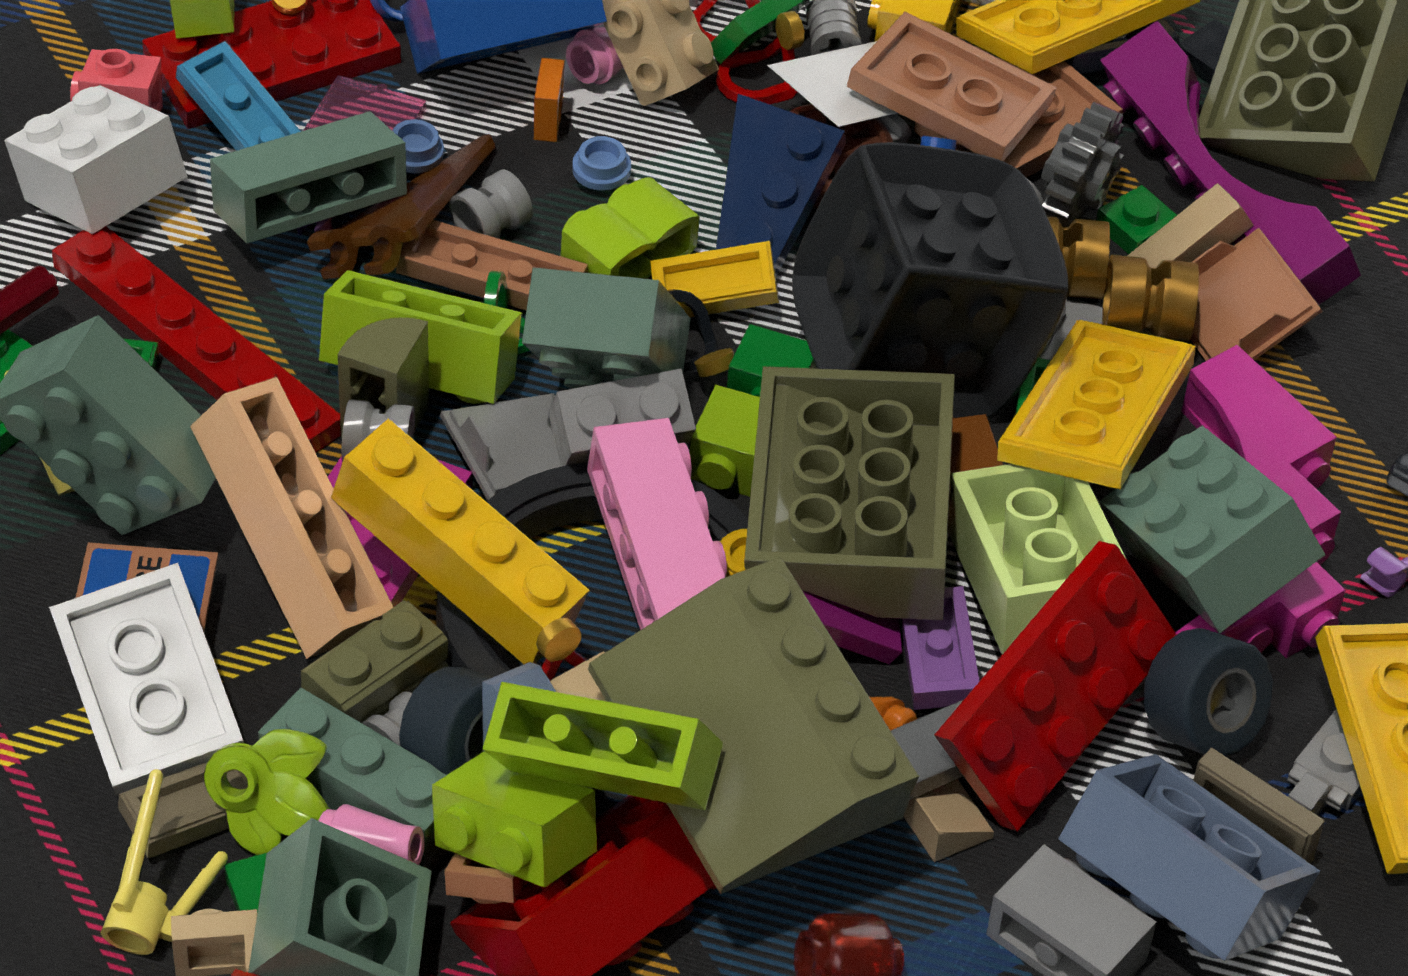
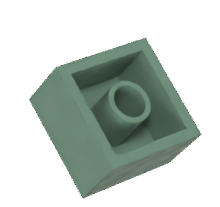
[248,818,431,976]

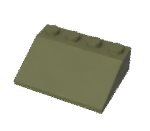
[1199,0,1408,181]
[744,366,955,620]
[588,557,919,894]

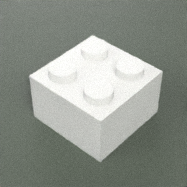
[4,85,188,234]

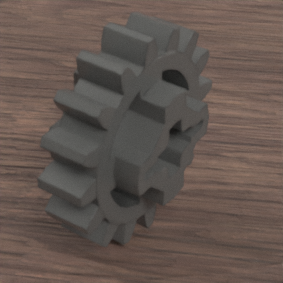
[1041,102,1124,227]

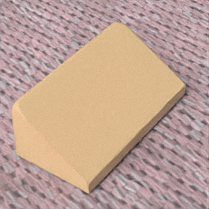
[1127,183,1253,268]
[903,779,994,862]

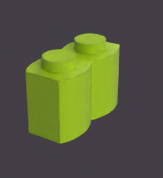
[561,177,700,279]

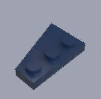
[716,94,847,277]

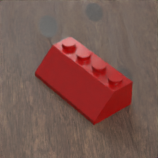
[450,795,717,976]

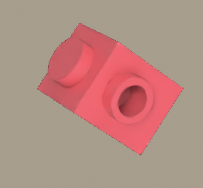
[70,49,163,112]

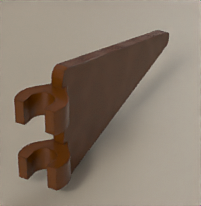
[307,134,496,279]

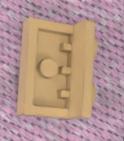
[602,0,719,106]

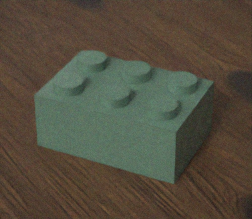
[522,267,690,389]
[0,315,216,535]
[1100,425,1325,634]

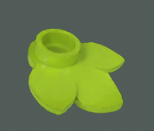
[204,729,330,855]

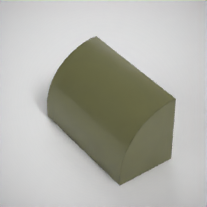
[338,318,429,439]

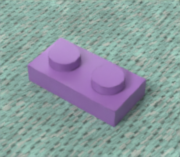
[900,586,979,710]

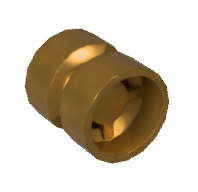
[1047,217,1110,300]
[1102,255,1199,341]

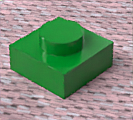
[1096,185,1177,255]

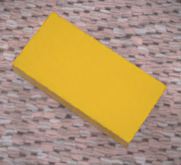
[650,241,779,317]

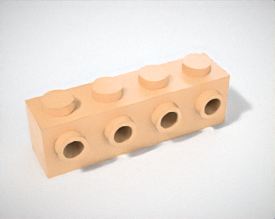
[190,377,393,659]

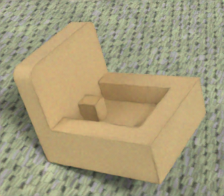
[171,909,257,976]

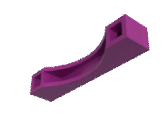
[1100,21,1361,305]

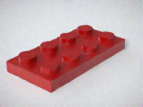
[142,0,401,129]
[934,541,1177,831]

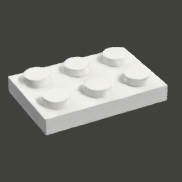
[49,563,244,796]

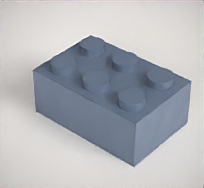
[1058,754,1320,961]

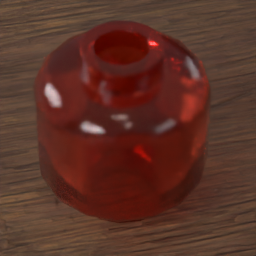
[794,913,904,976]

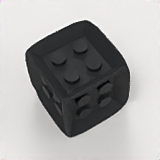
[792,142,1068,418]

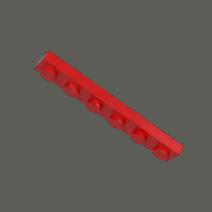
[52,226,341,453]

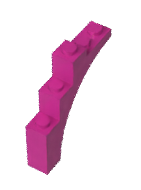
[1175,345,1346,659]

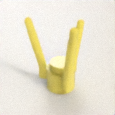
[101,769,228,955]

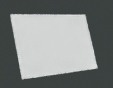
[767,41,897,127]

